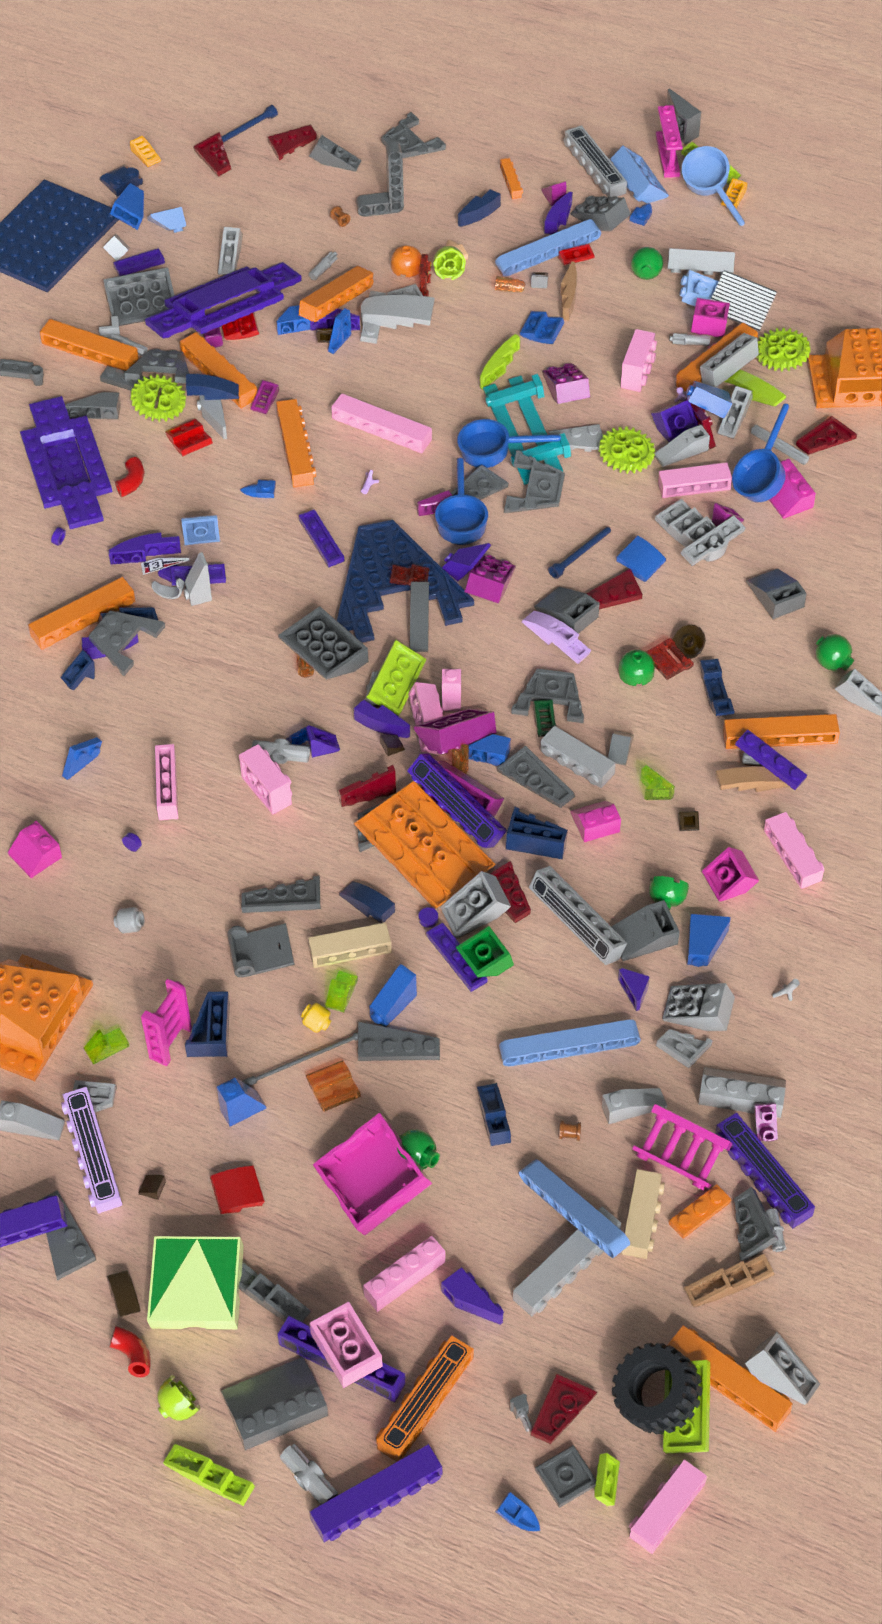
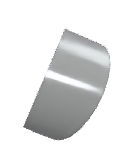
[151,578,185,599]

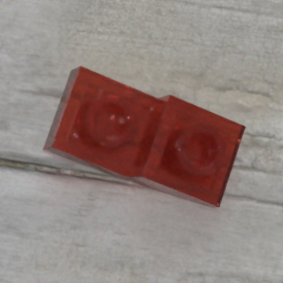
[389,564,429,585]

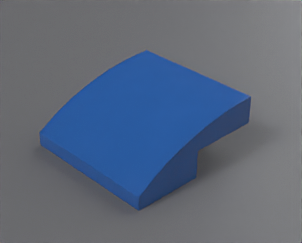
[520,311,564,344]
[617,536,666,582]

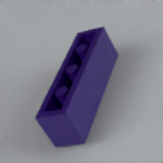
[0,1195,68,1248]

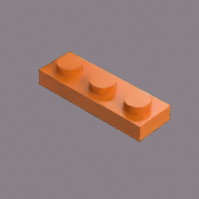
[669,1184,731,1239]

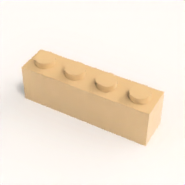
[308,923,392,968]
[621,1169,665,1259]

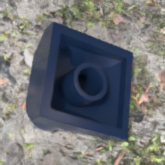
[99,165,143,197]

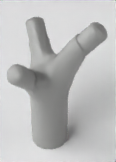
[772,979,800,1001]

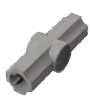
[252,739,310,764]
[280,1444,338,1505]

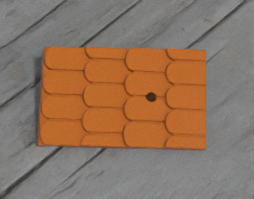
[354,781,496,909]

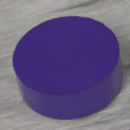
[51,527,66,546]
[122,833,142,852]
[419,907,438,928]

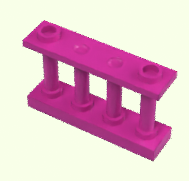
[656,105,682,178]
[141,979,192,1067]
[633,1104,732,1190]

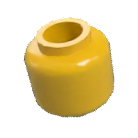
[301,1003,332,1033]

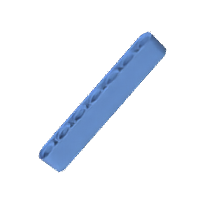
[495,219,601,277]
[499,1020,641,1067]
[519,1159,630,1258]

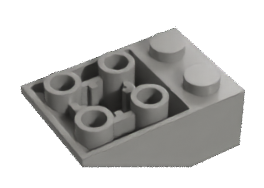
[662,983,735,1031]

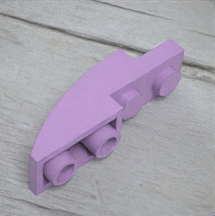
[522,611,591,664]

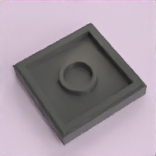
[535,1445,596,1508]

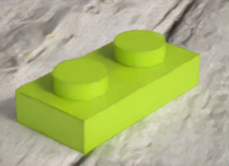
[594,1453,620,1506]

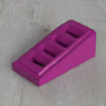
[204,327,223,348]
[250,380,279,414]
[417,490,452,516]

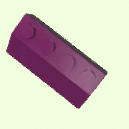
[414,708,497,754]
[421,761,505,817]

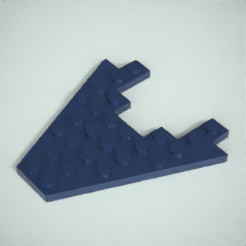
[337,520,474,643]

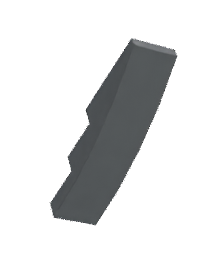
[410,582,429,652]
[239,1263,311,1322]

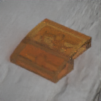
[306,1060,361,1112]

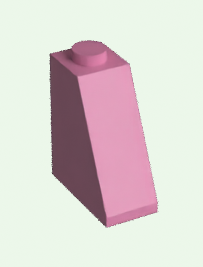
[442,669,461,711]

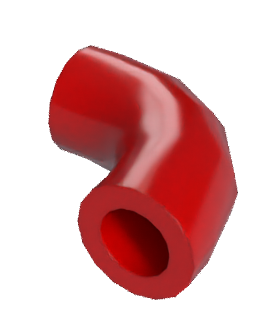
[115,457,145,498]
[109,1326,151,1378]

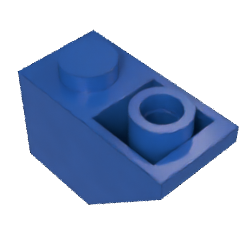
[276,305,310,335]
[468,734,511,766]

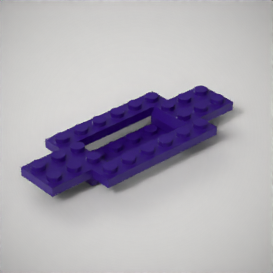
[145,262,302,339]
[20,396,112,529]

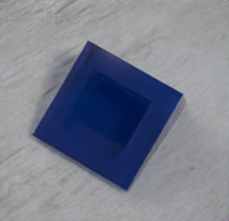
[286,727,307,745]

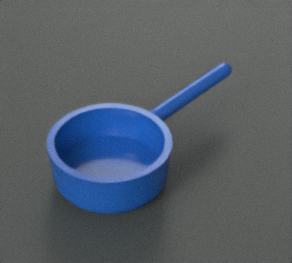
[732,403,789,502]
[457,419,561,468]
[435,457,488,545]

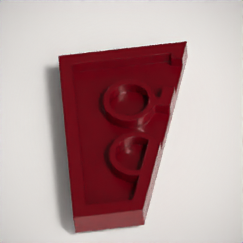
[268,125,317,161]
[193,132,231,177]
[686,398,716,449]
[796,416,857,455]
[586,569,643,609]
[339,765,396,807]
[490,861,531,923]
[530,1374,597,1444]

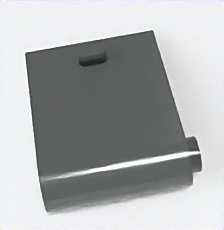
[227,923,295,977]

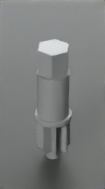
[309,252,338,280]
[669,333,710,346]
[110,334,148,356]

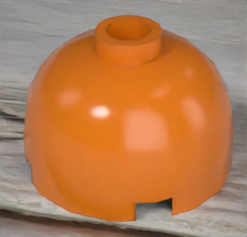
[391,245,423,277]

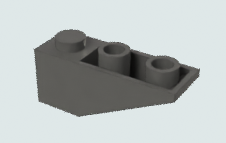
[309,135,362,172]
[66,392,121,419]

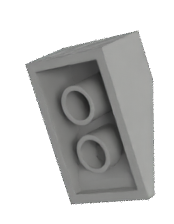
[440,871,511,938]
[745,1332,820,1405]

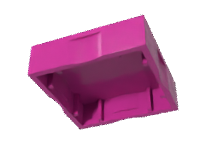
[313,1113,432,1236]

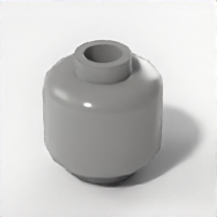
[114,907,145,934]

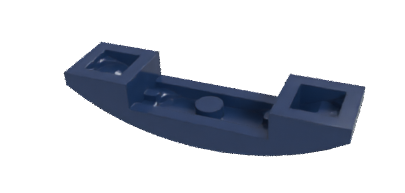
[700,659,735,716]

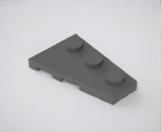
[451,465,509,500]
[734,1187,779,1262]

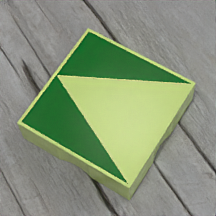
[147,1236,244,1329]

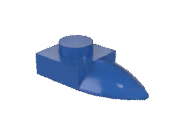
[630,203,652,226]
[240,480,276,498]
[495,1492,540,1531]

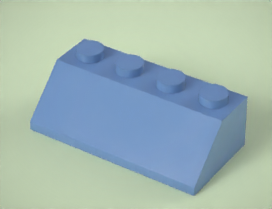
[610,145,669,204]

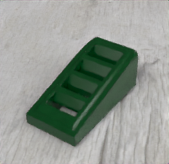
[533,700,556,737]

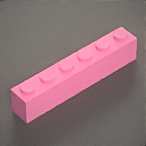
[332,394,432,453]

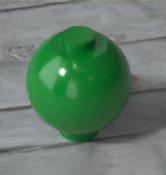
[631,247,663,280]
[815,634,855,671]
[397,1129,440,1170]

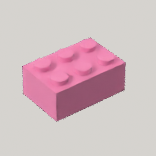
[621,329,657,392]
[239,744,292,815]
[310,1302,382,1388]

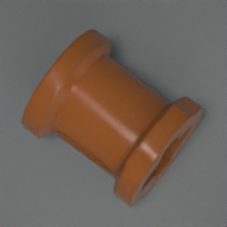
[330,206,351,227]
[559,1120,581,1141]

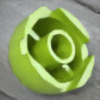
[433,246,466,280]
[157,1375,200,1421]

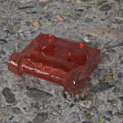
[419,254,432,297]
[646,638,694,680]

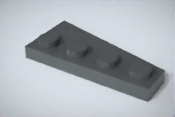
[497,746,575,808]
[241,875,321,913]
[358,1022,440,1061]
[38,1190,96,1281]

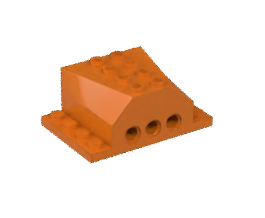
[807,328,882,408]
[0,954,93,1081]

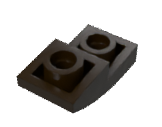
[106,1270,141,1318]

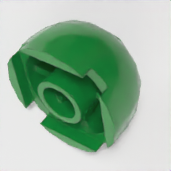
[618,649,655,686]
[649,876,689,910]

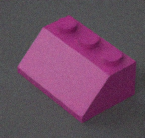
[769,458,816,519]

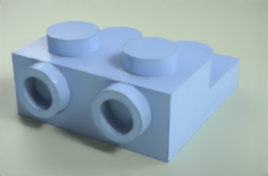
[679,270,719,306]

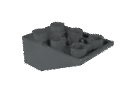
[667,88,701,145]
[570,196,631,231]
[746,569,807,619]
[534,587,600,634]
[611,900,680,961]

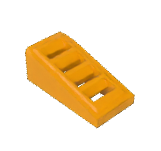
[130,136,161,167]
[721,178,748,209]

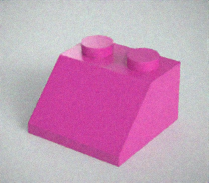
[691,298,730,337]
[570,801,621,842]
[8,821,62,878]
[702,847,759,902]

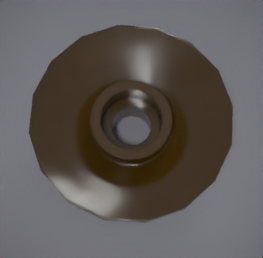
[672,624,706,660]

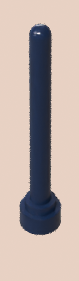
[221,105,278,143]
[548,527,611,579]

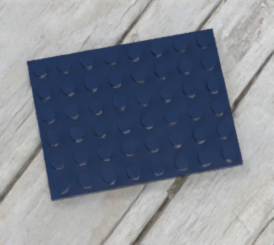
[0,179,119,293]

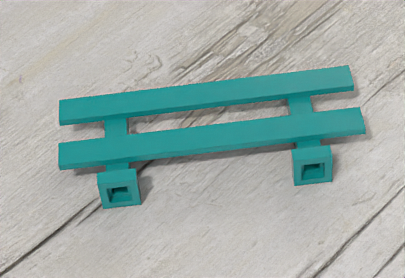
[483,374,571,485]

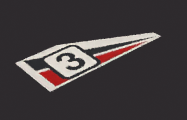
[141,558,190,575]

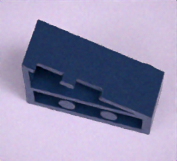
[506,806,568,860]
[185,991,230,1057]

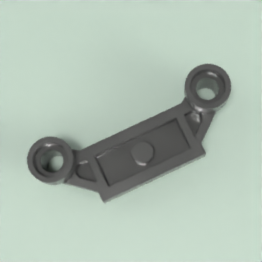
[0,359,44,386]

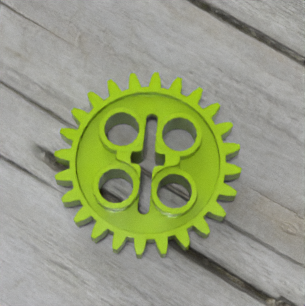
[756,328,810,372]
[131,374,186,422]
[599,426,655,474]

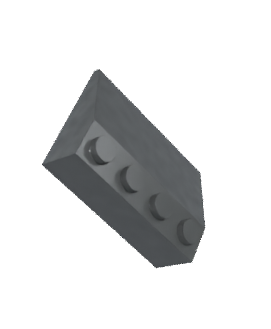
[103,268,175,326]
[278,606,369,680]
[221,1357,328,1451]

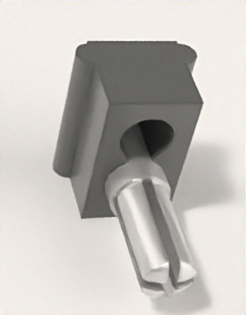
[510,1394,533,1432]

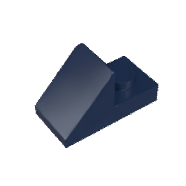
[60,650,95,690]

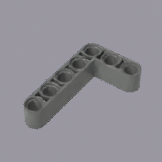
[356,141,404,217]

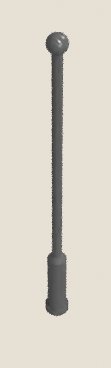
[242,1033,358,1086]

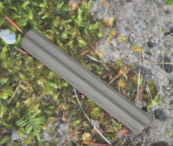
[751,425,809,465]

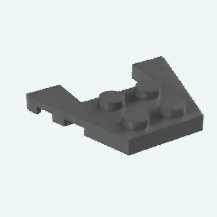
[381,112,446,158]
[125,349,189,383]
[504,450,565,513]
[89,611,165,676]
[512,669,584,723]

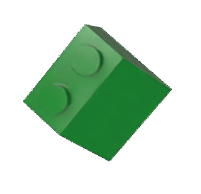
[456,926,514,977]

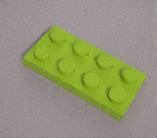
[366,640,427,716]
[663,1360,710,1454]

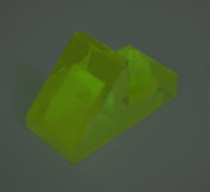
[640,765,675,800]
[325,971,358,1013]
[84,1028,129,1065]

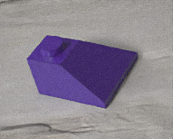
[652,400,698,442]
[442,543,491,582]

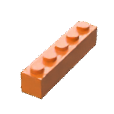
[500,158,523,199]

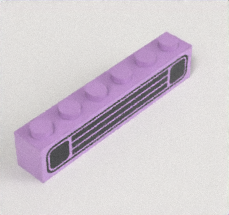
[61,1087,123,1213]

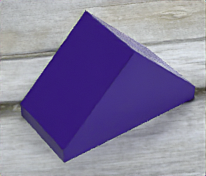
[306,725,340,758]
[618,968,650,1011]

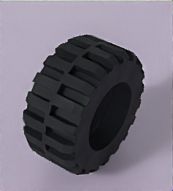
[612,1342,702,1434]

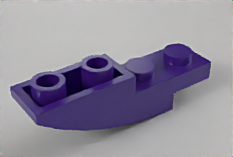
[109,532,181,565]

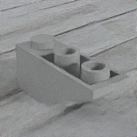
[654,425,710,467]

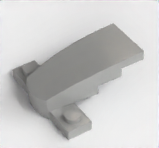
[360,290,435,344]
[655,499,746,566]

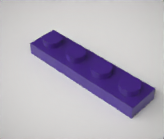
[299,509,345,567]
[735,730,808,790]
[426,923,488,992]

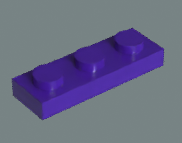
[113,248,165,276]
[171,564,226,586]

